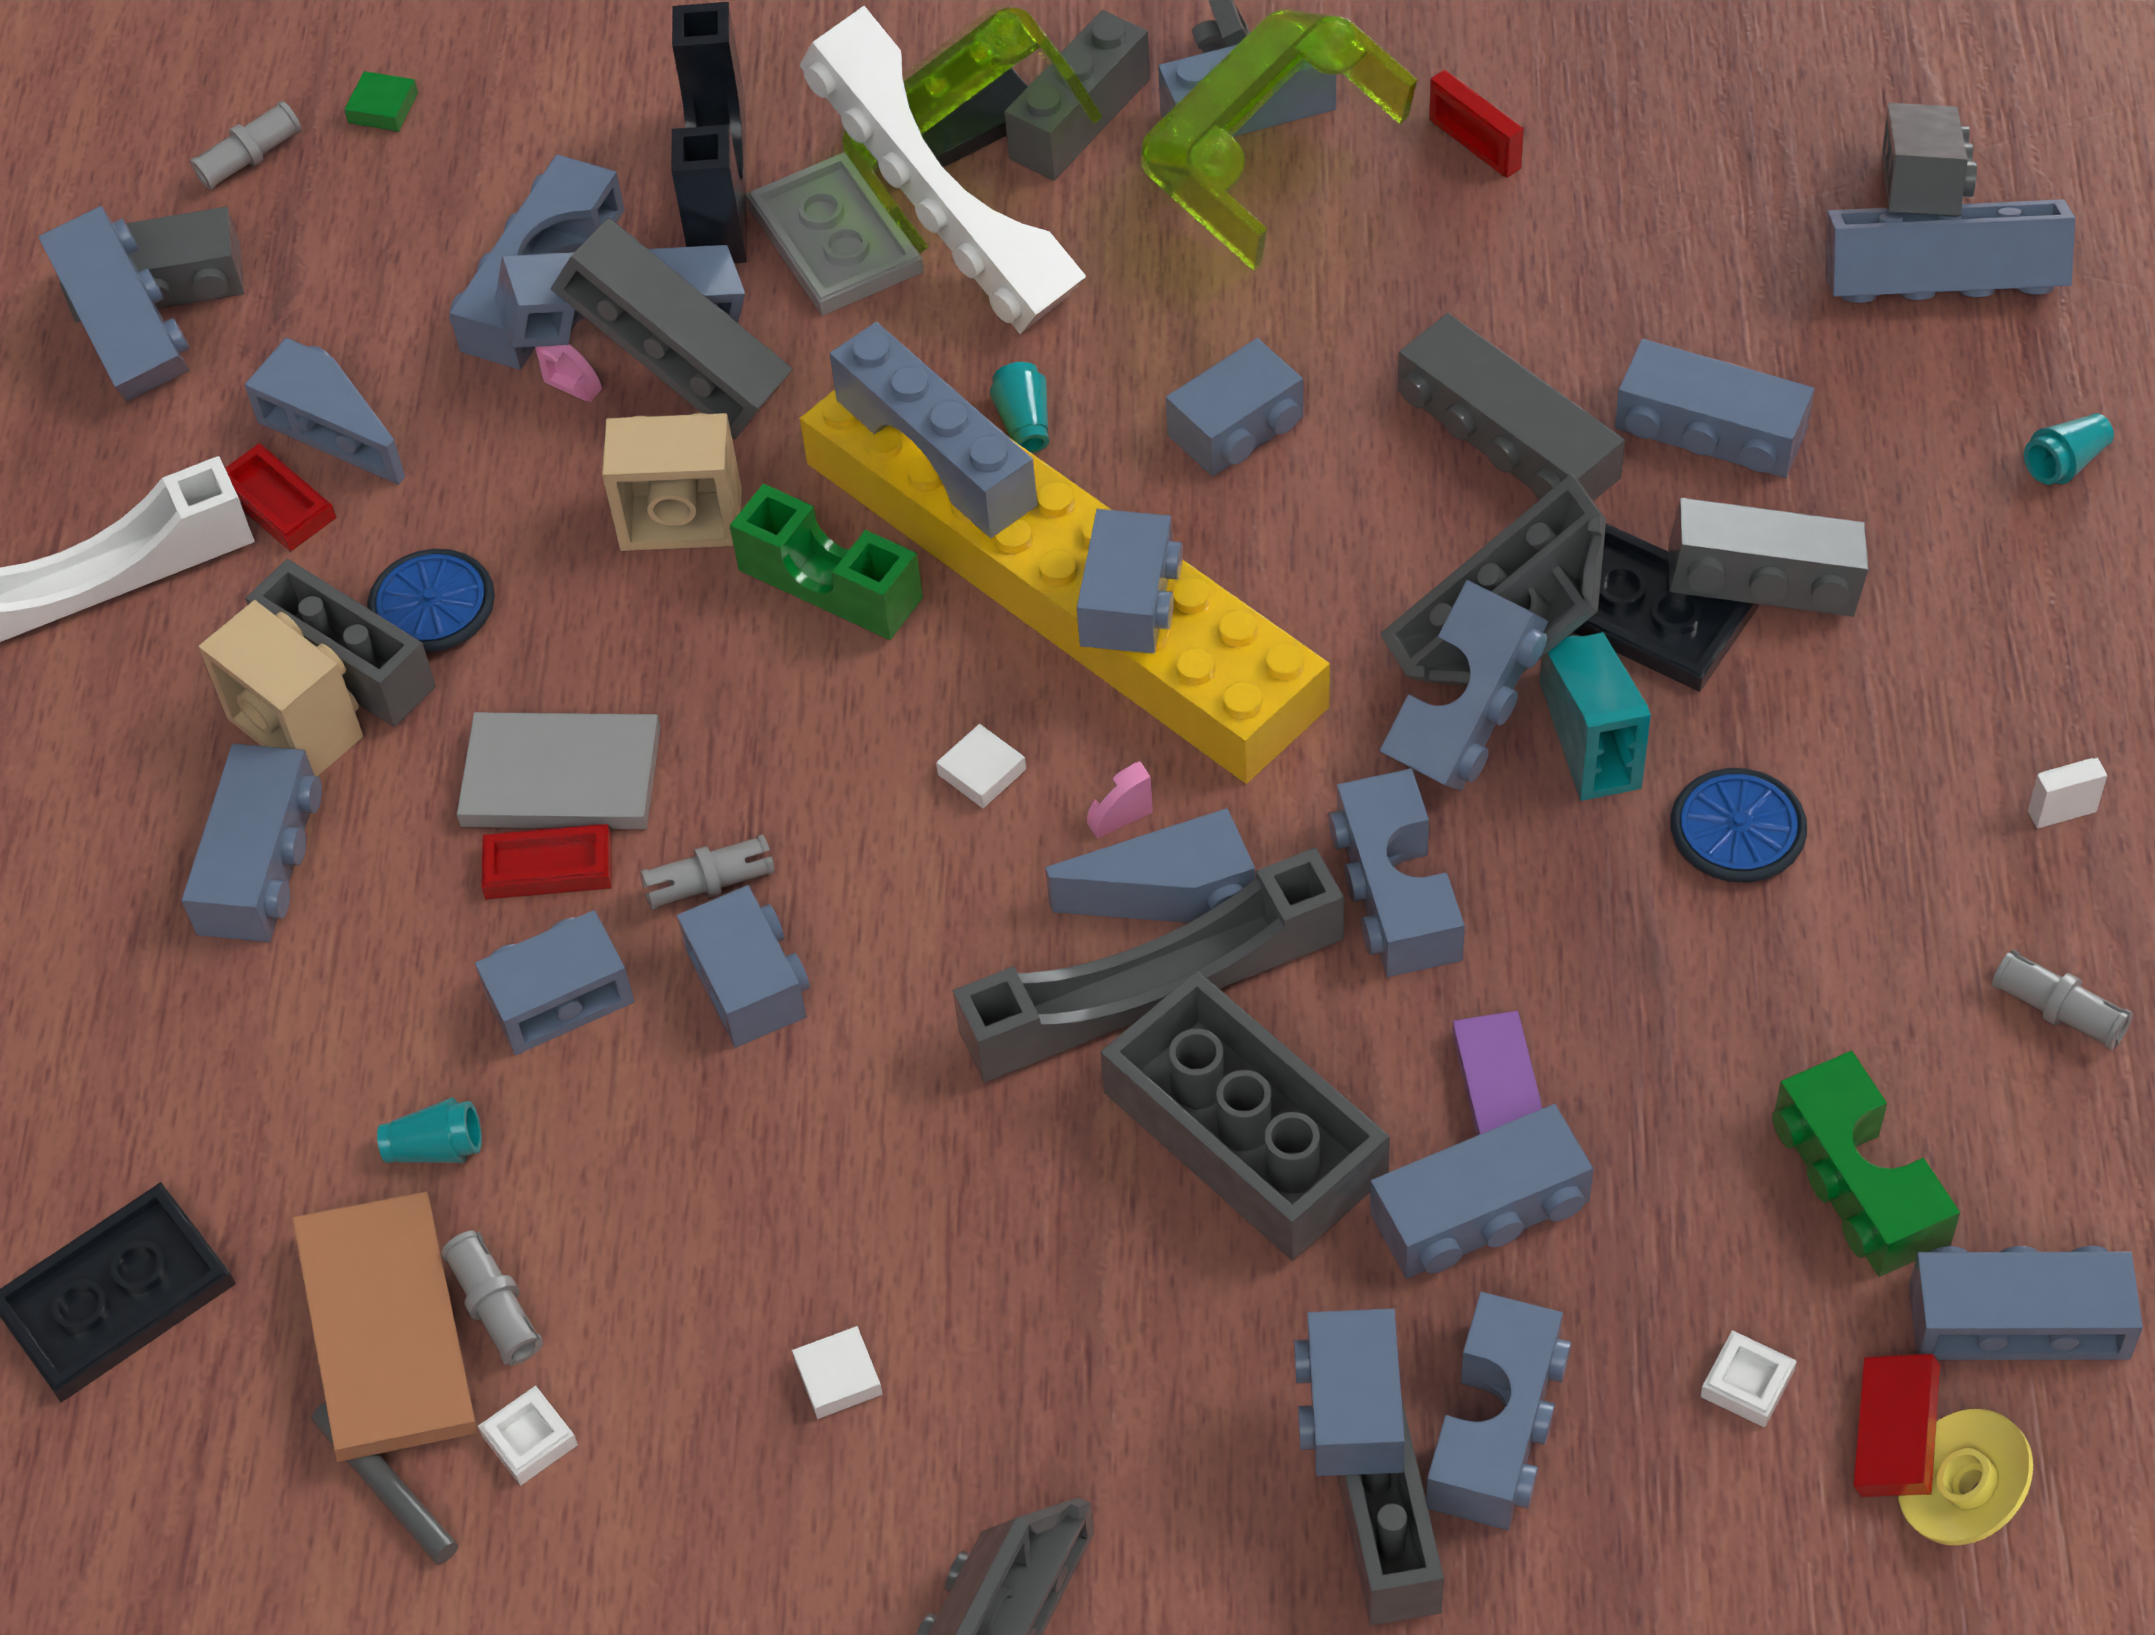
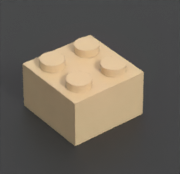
[602,413,742,551]
[198,600,364,776]

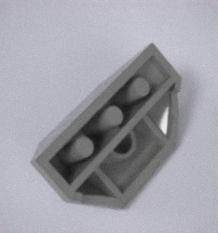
[1380,473,1606,687]
[916,1498,1094,1635]

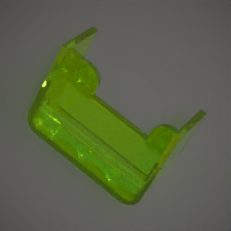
[840,4,1103,253]
[1141,9,1417,271]

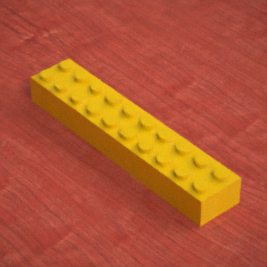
[799,389,1330,784]

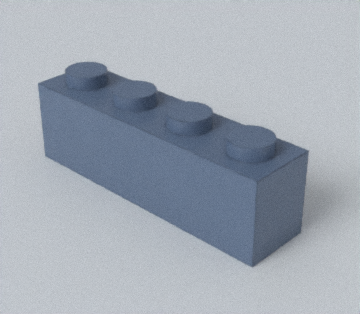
[1826,199,2075,303]

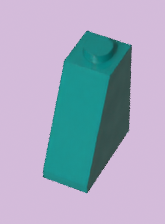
[1539,633,1651,801]

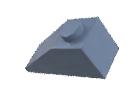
[244,337,405,485]
[1045,808,1256,923]

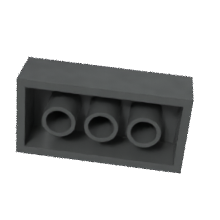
[1100,970,1390,1261]

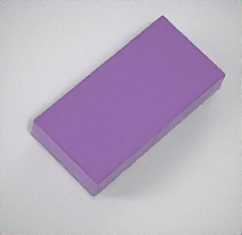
[1452,1011,1543,1136]

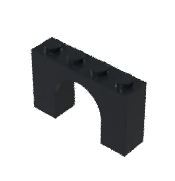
[671,2,747,263]

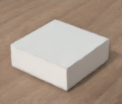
[936,724,1026,808]
[2028,758,2108,829]
[792,1326,883,1419]
[1700,1330,1797,1428]
[478,1386,578,1486]

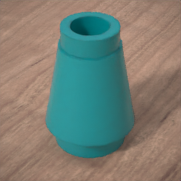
[989,362,1050,453]
[2024,413,2114,485]
[377,1097,482,1164]

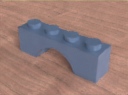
[449,154,625,370]
[495,245,745,348]
[829,321,1037,539]

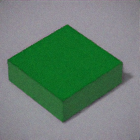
[344,71,418,132]

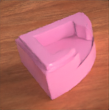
[535,343,602,402]
[1087,761,1153,839]

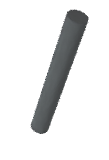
[311,1402,458,1564]

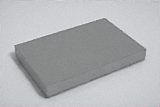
[746,151,924,316]
[457,712,661,830]

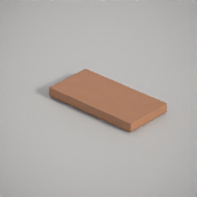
[292,1191,477,1462]

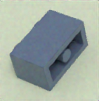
[1166,338,1303,477]
[1077,509,1183,654]
[677,885,810,1048]
[475,910,635,1056]
[1294,1308,1405,1476]

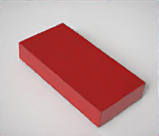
[1429,69,1524,178]
[225,443,337,552]
[481,824,612,900]
[1854,1354,1940,1497]

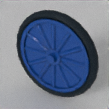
[367,548,495,653]
[1670,768,1807,883]

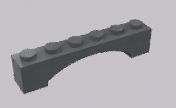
[953,847,1344,1083]

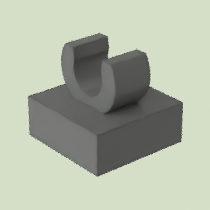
[1191,0,1253,53]

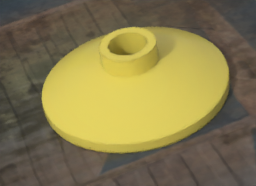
[1898,1409,2033,1545]

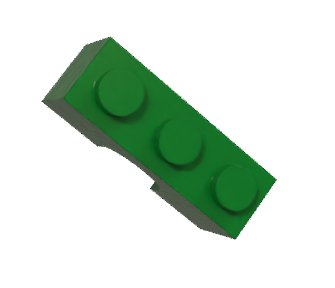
[729,483,923,640]
[1772,1050,1960,1277]

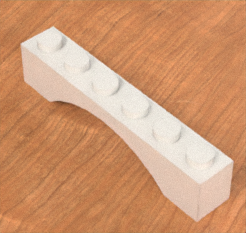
[799,6,1086,334]
[0,456,255,642]

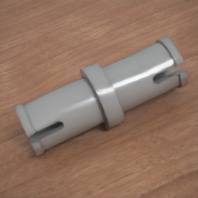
[190,101,302,190]
[640,834,775,910]
[1992,949,2133,1050]
[441,1230,543,1365]

